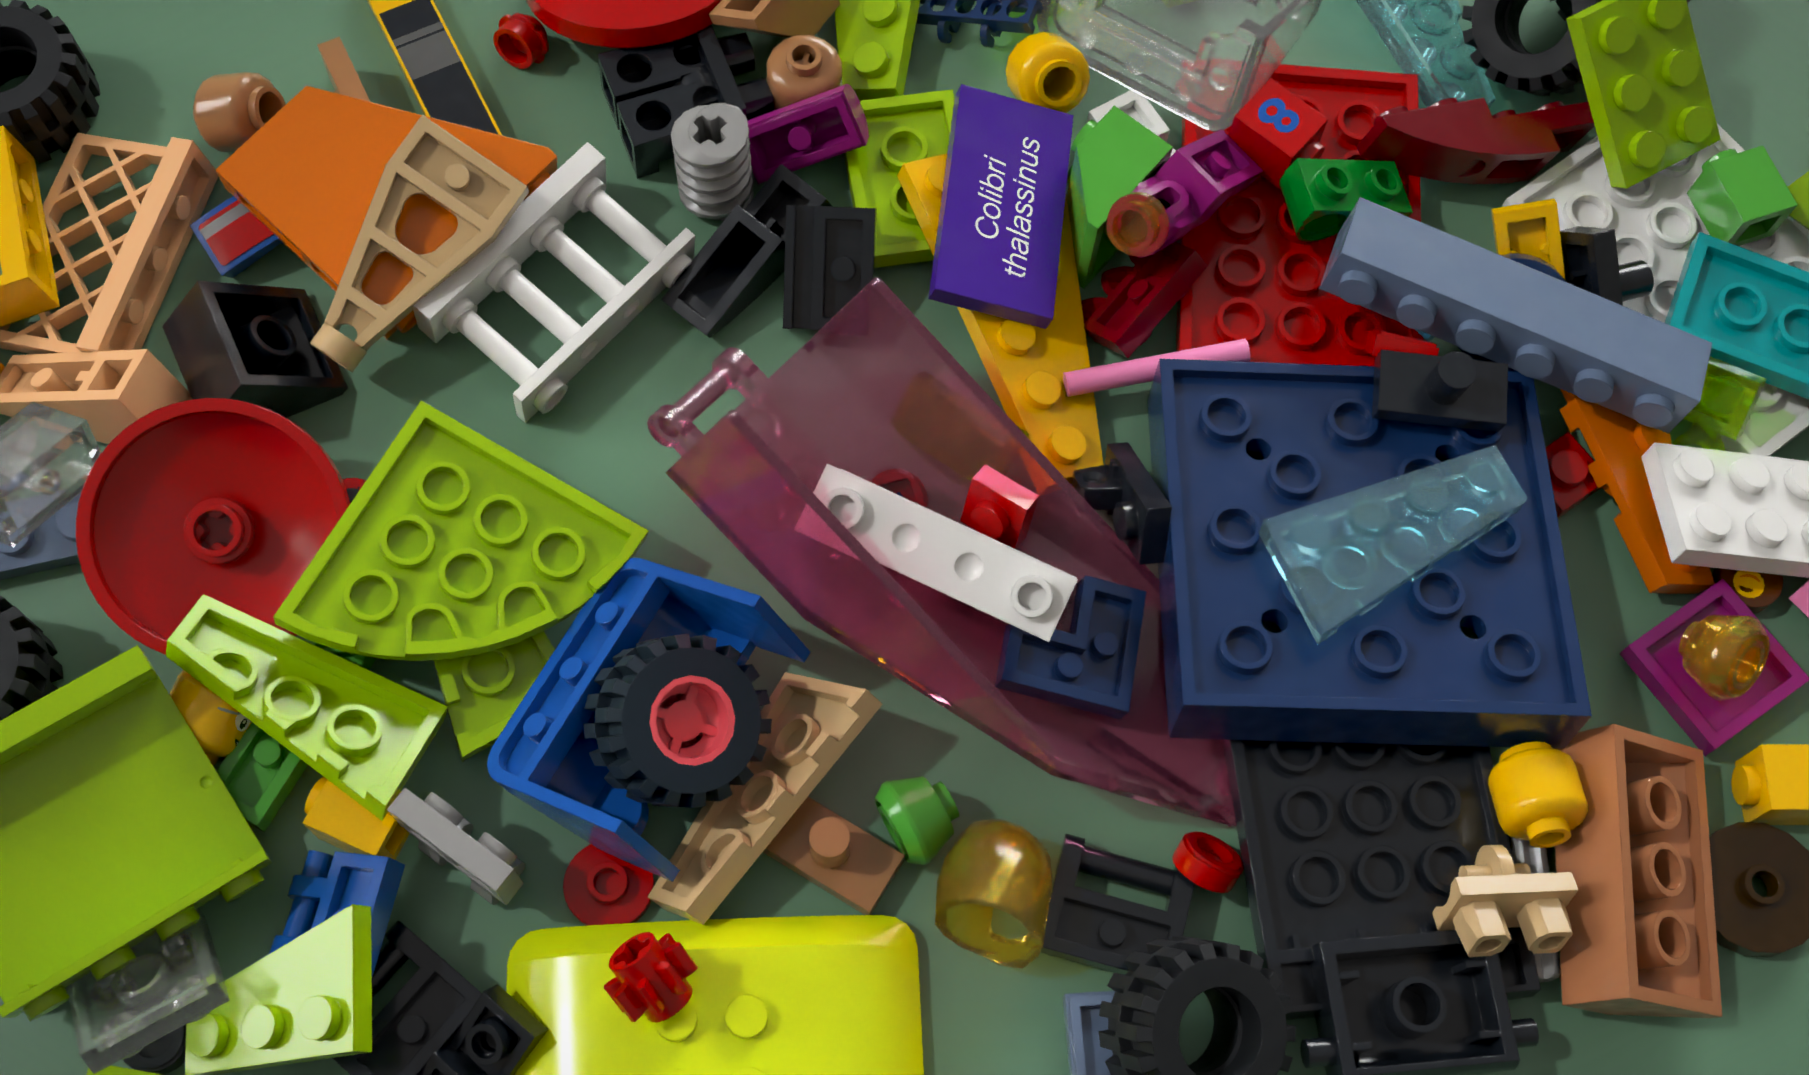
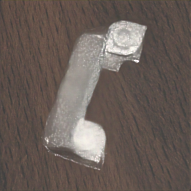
[1037,0,1322,131]

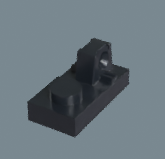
[1071,442,1172,565]

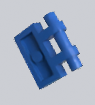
[269,850,405,977]

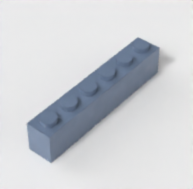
[1319,197,1712,434]

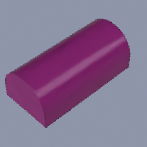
[747,84,869,184]

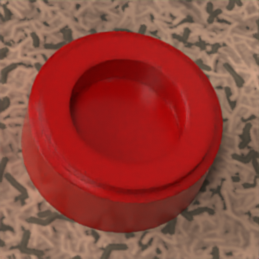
[1172,831,1244,893]

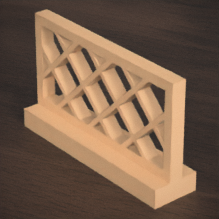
[0,133,219,354]

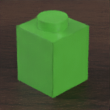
[1687,145,1798,246]

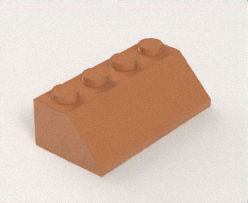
[1552,724,1722,1018]

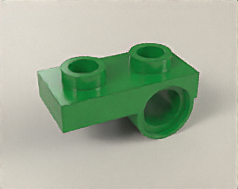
[1279,158,1413,242]

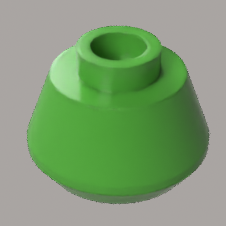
[875,776,960,865]

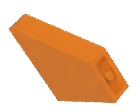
[215,86,557,340]

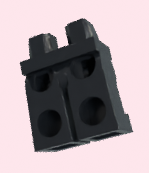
[598,25,774,179]

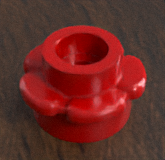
[493,13,549,69]

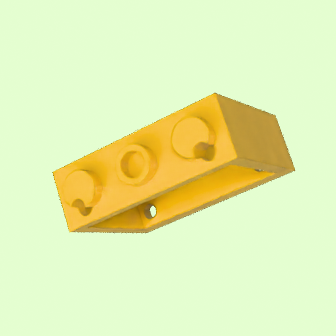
[0,125,60,327]

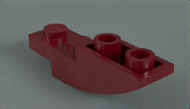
[1356,98,1595,184]

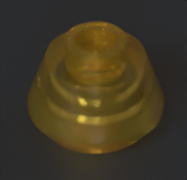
[1679,614,1770,701]

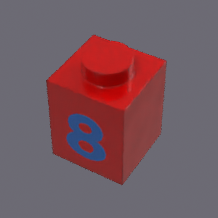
[1228,78,1328,190]

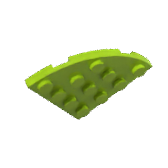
[273,401,649,661]

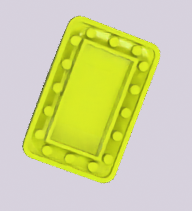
[506,915,924,1075]

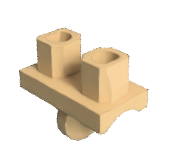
[1432,845,1578,957]

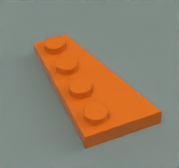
[1559,389,1715,594]

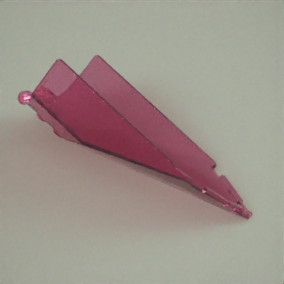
[647,277,1236,827]

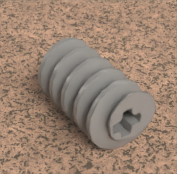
[671,103,754,221]

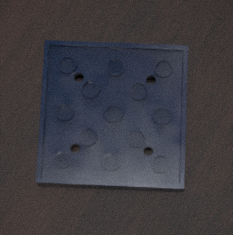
[1147,359,1592,749]

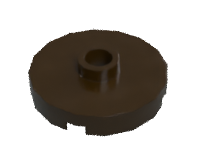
[1709,822,1809,957]

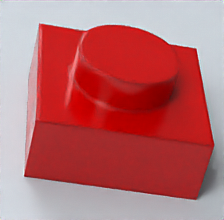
[1546,432,1601,518]
[960,464,1039,549]

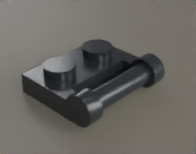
[1036,834,1195,975]
[332,920,482,1075]

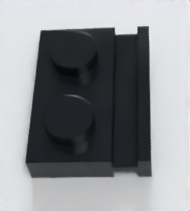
[783,205,877,332]

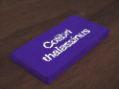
[928,84,1074,329]

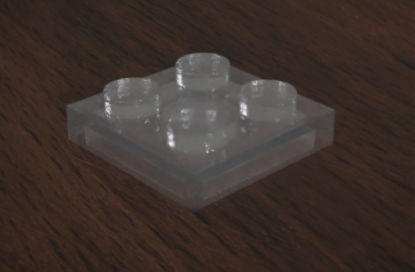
[67,907,230,1074]

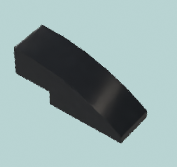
[661,164,832,338]

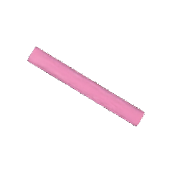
[1063,339,1251,397]

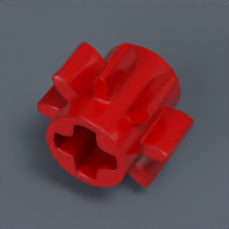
[604,932,698,1023]

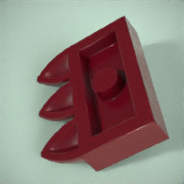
[1081,242,1208,358]

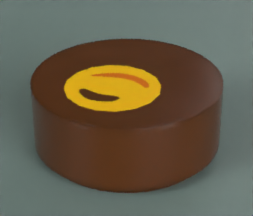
[1712,568,1783,614]

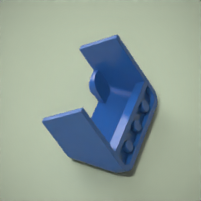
[487,558,811,882]

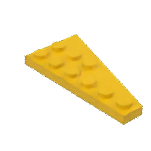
[897,153,1104,493]

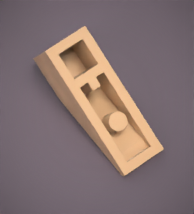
[0,349,192,444]

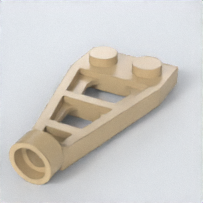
[310,115,529,373]

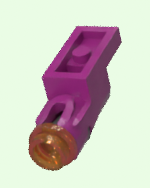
[1107,129,1263,258]

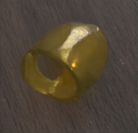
[935,819,1053,969]

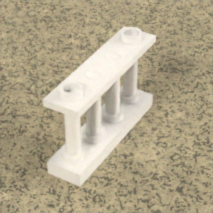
[413,142,695,423]
[798,463,1078,642]

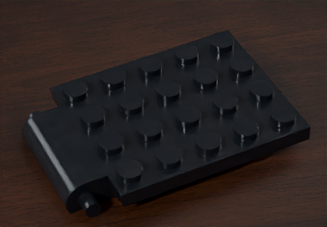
[1222,740,1541,1075]

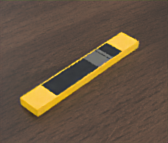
[367,0,502,135]

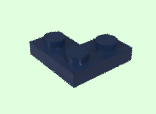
[995,575,1147,720]

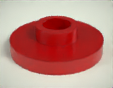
[563,844,655,926]

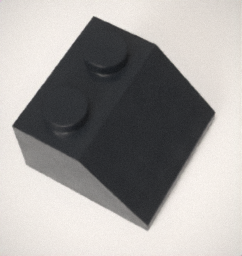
[162,281,348,418]

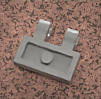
[387,788,525,905]

